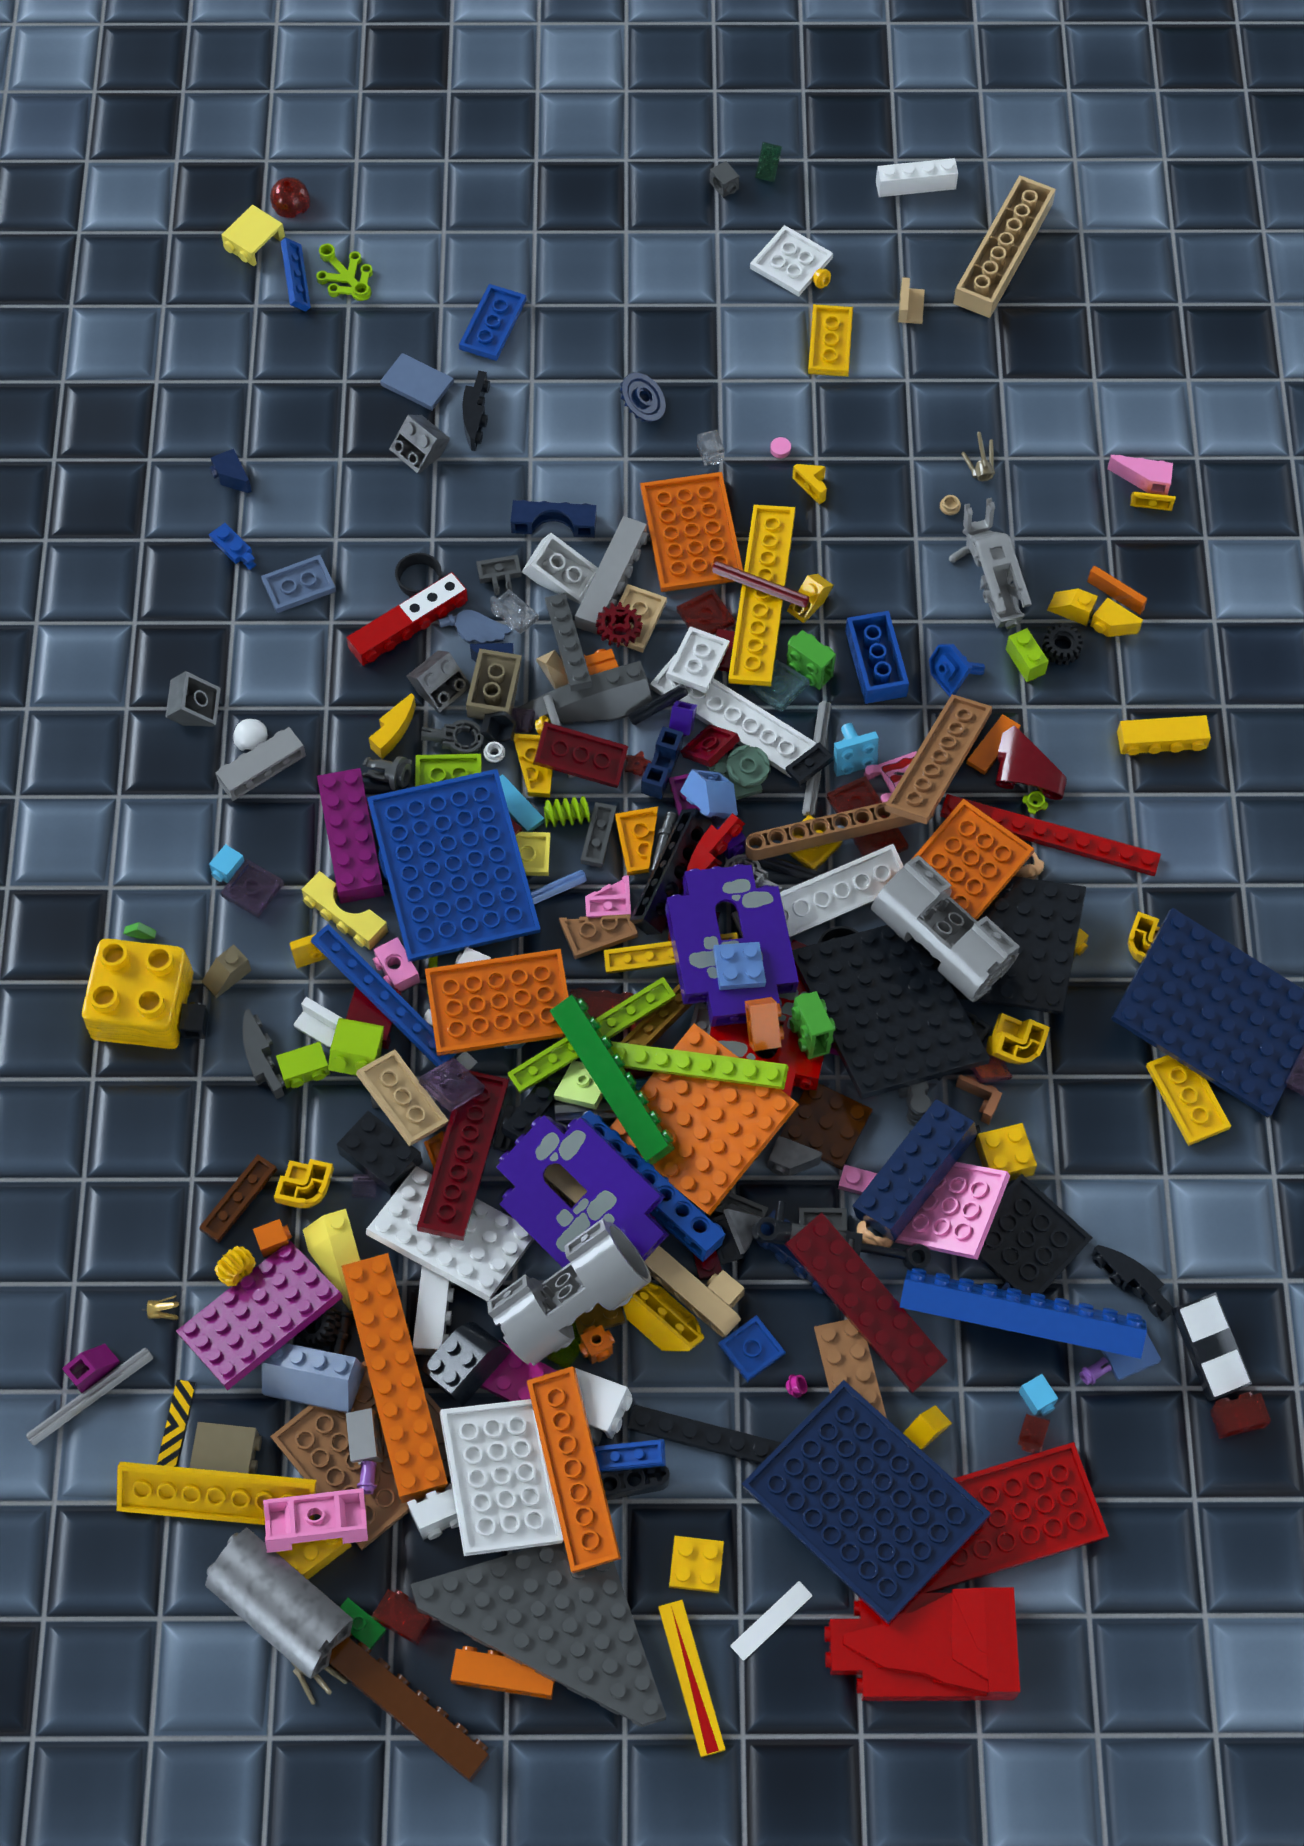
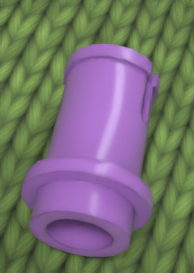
[1079,1357,1112,1385]
[357,1461,377,1494]

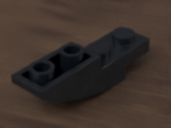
[462,371,490,451]
[1091,1245,1173,1321]

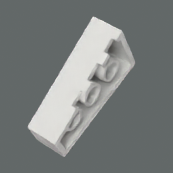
[407,1483,459,1540]

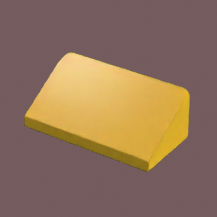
[1130,492,1176,511]

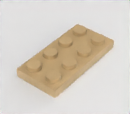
[356,1049,449,1146]

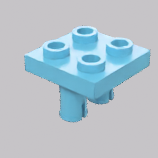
[834,723,879,776]

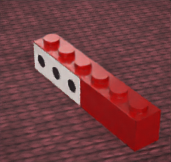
[346,572,468,666]

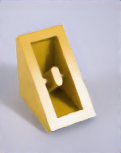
[903,1405,952,1450]

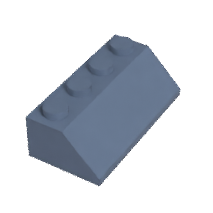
[262,1343,366,1413]

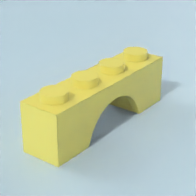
[301,871,388,951]

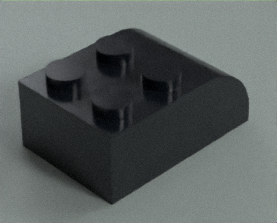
[421,1322,511,1407]

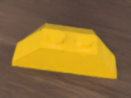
[623,1282,704,1351]

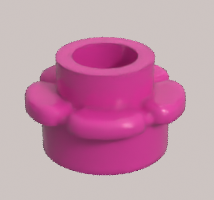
[786,1374,807,1398]

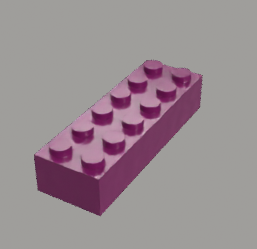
[317,768,384,904]

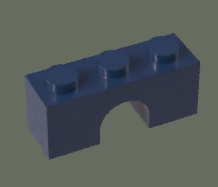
[641,726,683,800]

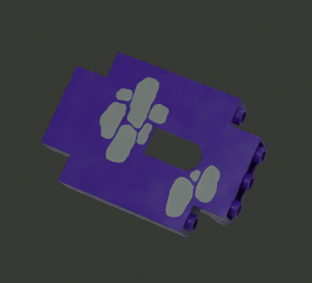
[665,864,799,1027]
[496,1115,669,1268]

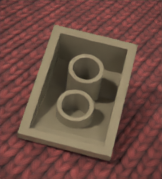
[466,648,522,720]

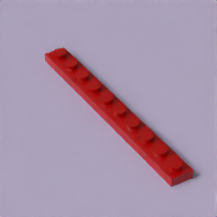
[940,794,1161,877]

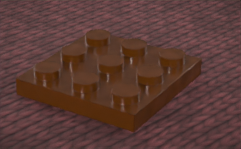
[780,1083,873,1170]

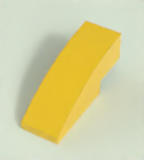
[369,693,416,759]

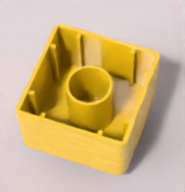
[82,938,194,1049]

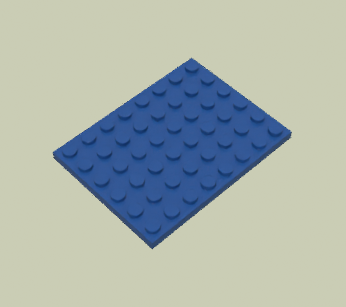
[367,769,541,962]

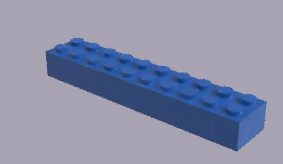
[900,1268,1147,1359]

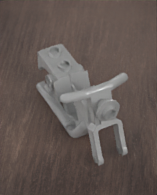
[949,498,1032,629]

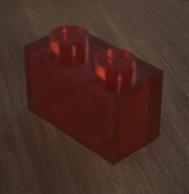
[1210,1392,1271,1439]
[372,1589,433,1645]

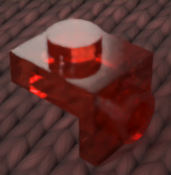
[1018,1412,1050,1453]

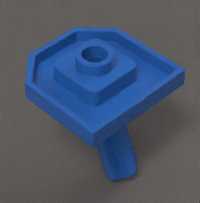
[929,644,985,697]

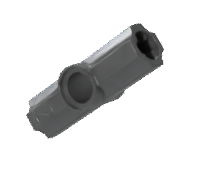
[554,1099,617,1123]

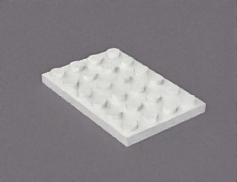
[366,1166,534,1301]
[439,1399,564,1556]

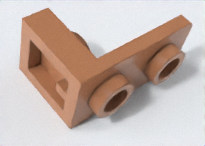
[956,1075,1002,1125]

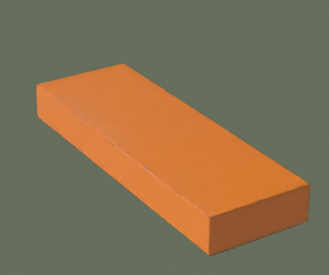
[1087,566,1147,615]
[966,714,1021,775]

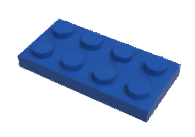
[459,284,527,361]

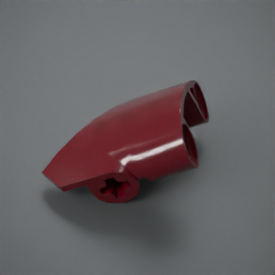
[995,725,1067,800]

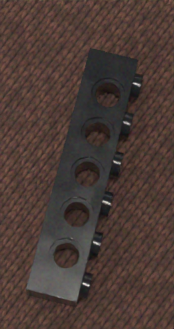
[630,808,713,935]

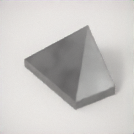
[723,1204,762,1254]

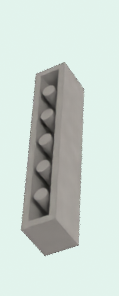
[575,516,649,635]

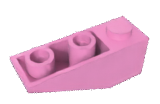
[1107,455,1173,495]

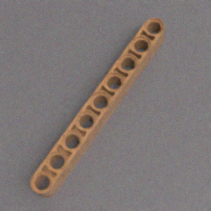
[745,802,936,861]

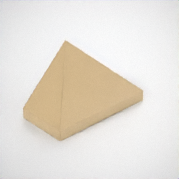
[536,650,569,689]

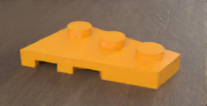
[615,806,658,876]

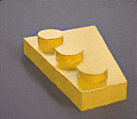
[513,733,553,798]

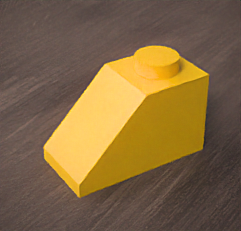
[1047,588,1098,626]
[1090,597,1143,637]

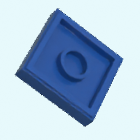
[718,1315,786,1383]

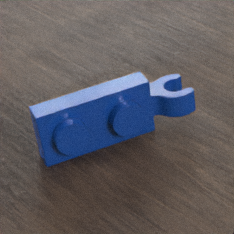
[209,523,257,570]

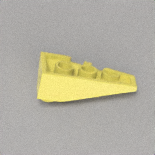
[303,1209,360,1311]

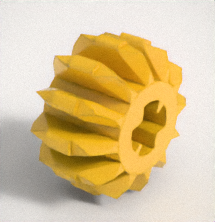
[214,1246,256,1286]

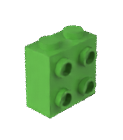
[786,630,836,690]
[789,991,836,1060]

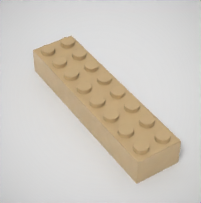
[953,175,1056,318]

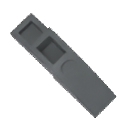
[243,1009,285,1100]

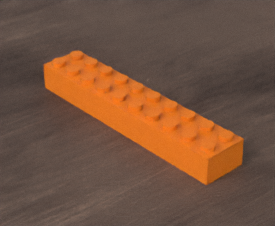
[341,1253,448,1503]

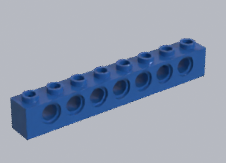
[581,1110,725,1262]

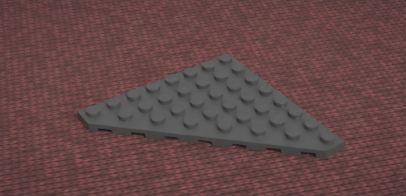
[410,1540,666,1727]

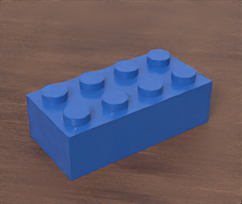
[845,611,909,704]

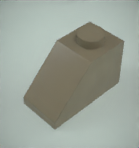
[202,944,252,999]

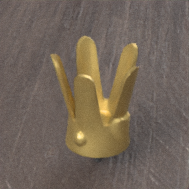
[142,1295,179,1320]

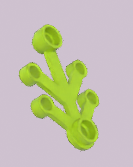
[316,243,373,301]

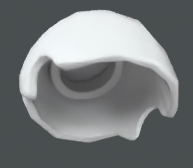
[233,719,268,751]

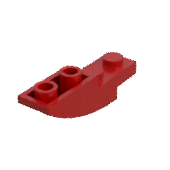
[683,813,745,889]

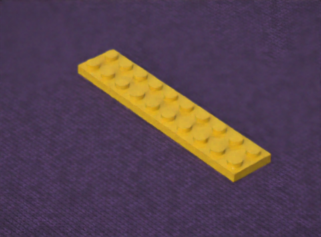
[728,505,795,686]

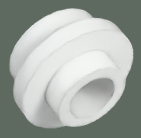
[483,741,505,763]

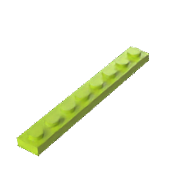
[507,977,676,1094]
[611,1041,789,1089]

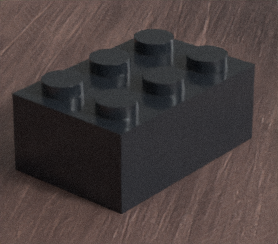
[337,1111,423,1196]

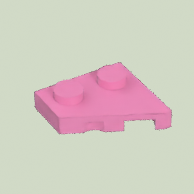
[585,875,631,918]

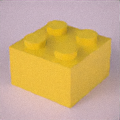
[975,1123,1037,1181]

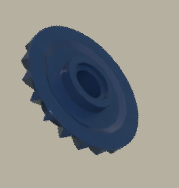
[620,372,666,423]

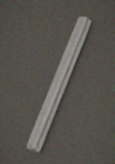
[802,701,831,816]
[26,1348,153,1445]

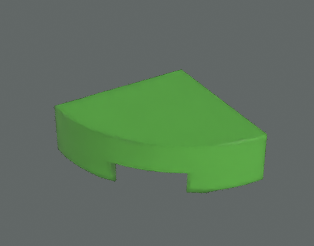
[123,922,156,939]

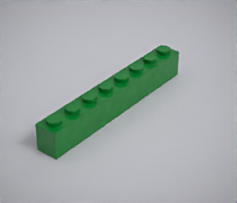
[550,995,675,1165]

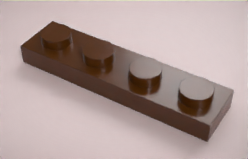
[199,1154,277,1243]

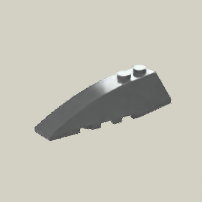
[518,661,652,728]

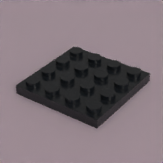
[978,1173,1093,1296]

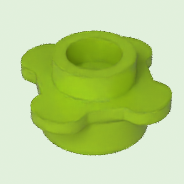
[1022,791,1048,814]

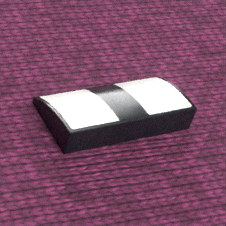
[1171,1292,1252,1401]

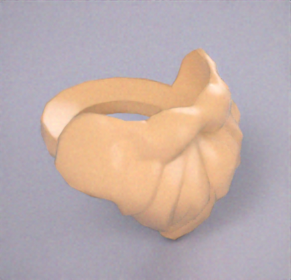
[1015,852,1044,879]
[857,1221,894,1248]

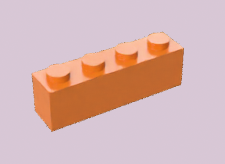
[450,1646,555,1700]

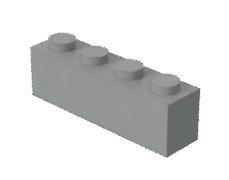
[215,727,306,801]

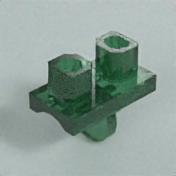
[755,142,783,182]

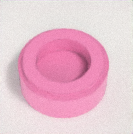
[770,437,791,458]

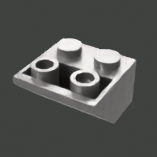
[389,415,450,473]
[407,650,471,713]

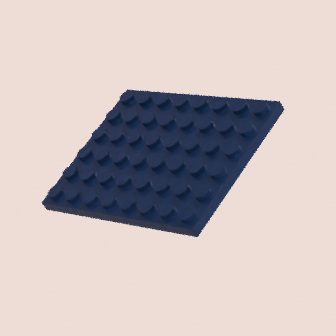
[1111,908,1304,1118]
[742,1380,991,1625]

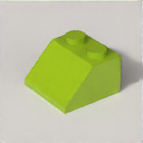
[328,1018,384,1076]

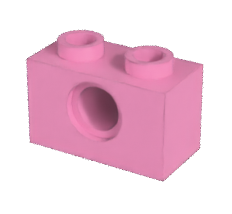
[372,937,420,992]

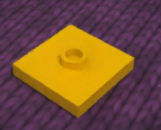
[289,933,327,968]

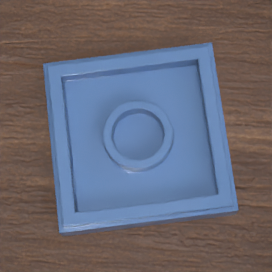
[1101,1333,1161,1381]

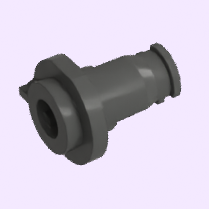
[362,756,412,791]

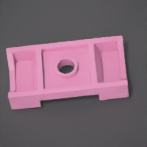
[263,1488,368,1553]

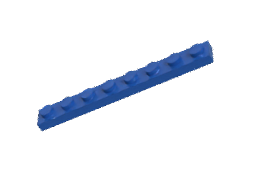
[311,924,457,1070]

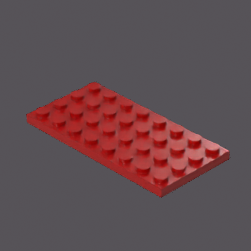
[919,1442,1109,1593]

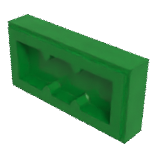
[340,1598,387,1650]

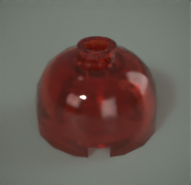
[270,177,310,218]

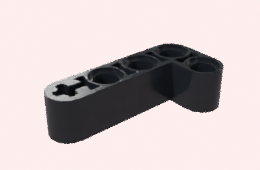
[600,1466,670,1500]

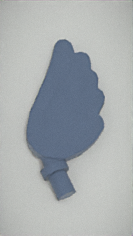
[438,610,512,644]

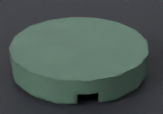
[726,745,770,788]

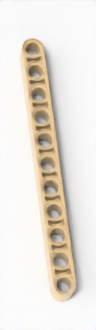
[544,1164,741,1338]

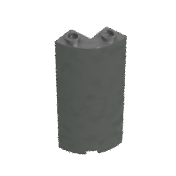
[205,1527,353,1679]

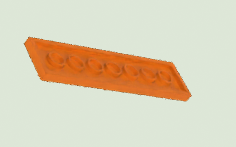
[527,1366,621,1573]

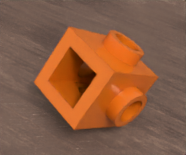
[578,1325,615,1364]

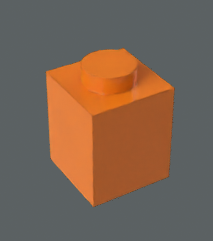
[253,1219,292,1258]

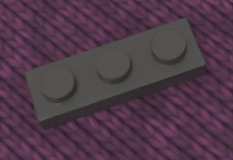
[581,802,617,868]

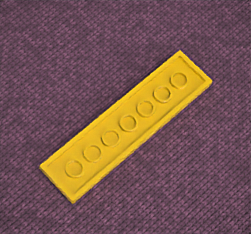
[116,1462,317,1525]

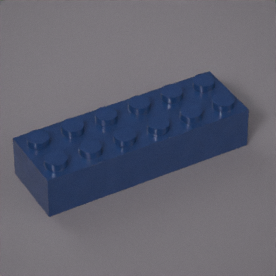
[852,1099,977,1242]

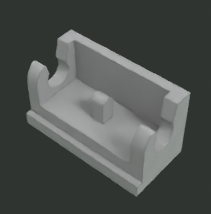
[346,1408,384,1465]

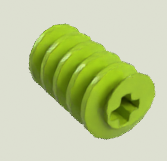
[544,796,590,828]

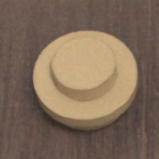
[940,495,961,515]

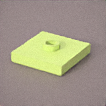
[553,1061,603,1109]

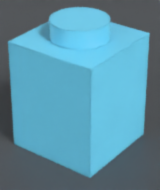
[209,844,246,885]
[1019,1374,1058,1417]

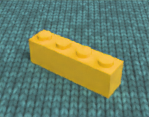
[1117,715,1211,755]

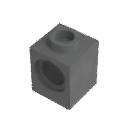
[710,161,739,198]

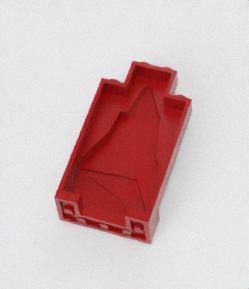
[824,1587,1020,1701]

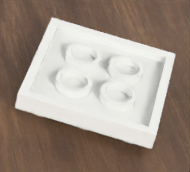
[750,225,833,297]

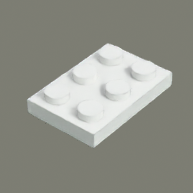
[666,626,730,693]

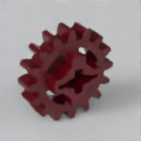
[596,602,643,648]

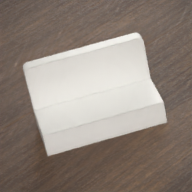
[294,997,342,1049]

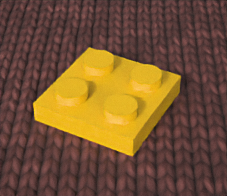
[669,1536,724,1593]

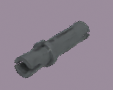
[649,812,679,874]

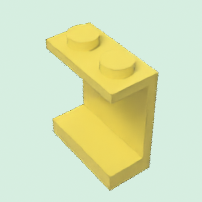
[221,205,285,266]

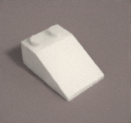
[522,533,598,604]

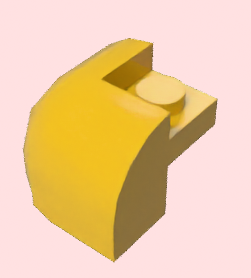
[1128,911,1160,964]
[986,1013,1050,1065]
[274,1159,334,1209]

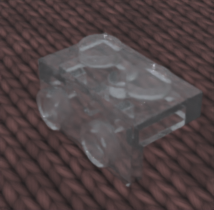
[490,589,539,634]

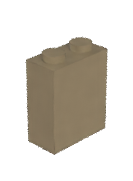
[189,1422,262,1474]

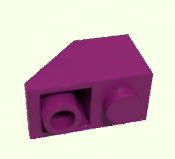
[62,1344,120,1393]

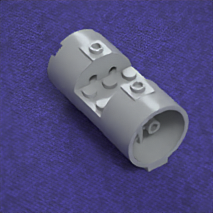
[871,855,1020,1002]
[487,1218,651,1366]

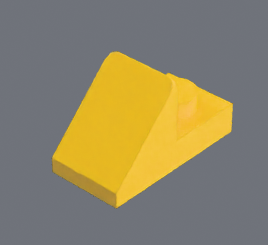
[792,464,827,505]

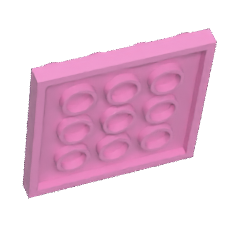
[895,1162,1010,1260]

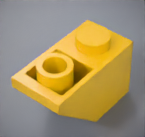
[787,574,834,623]

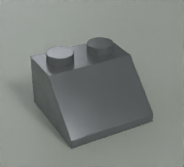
[165,671,221,727]

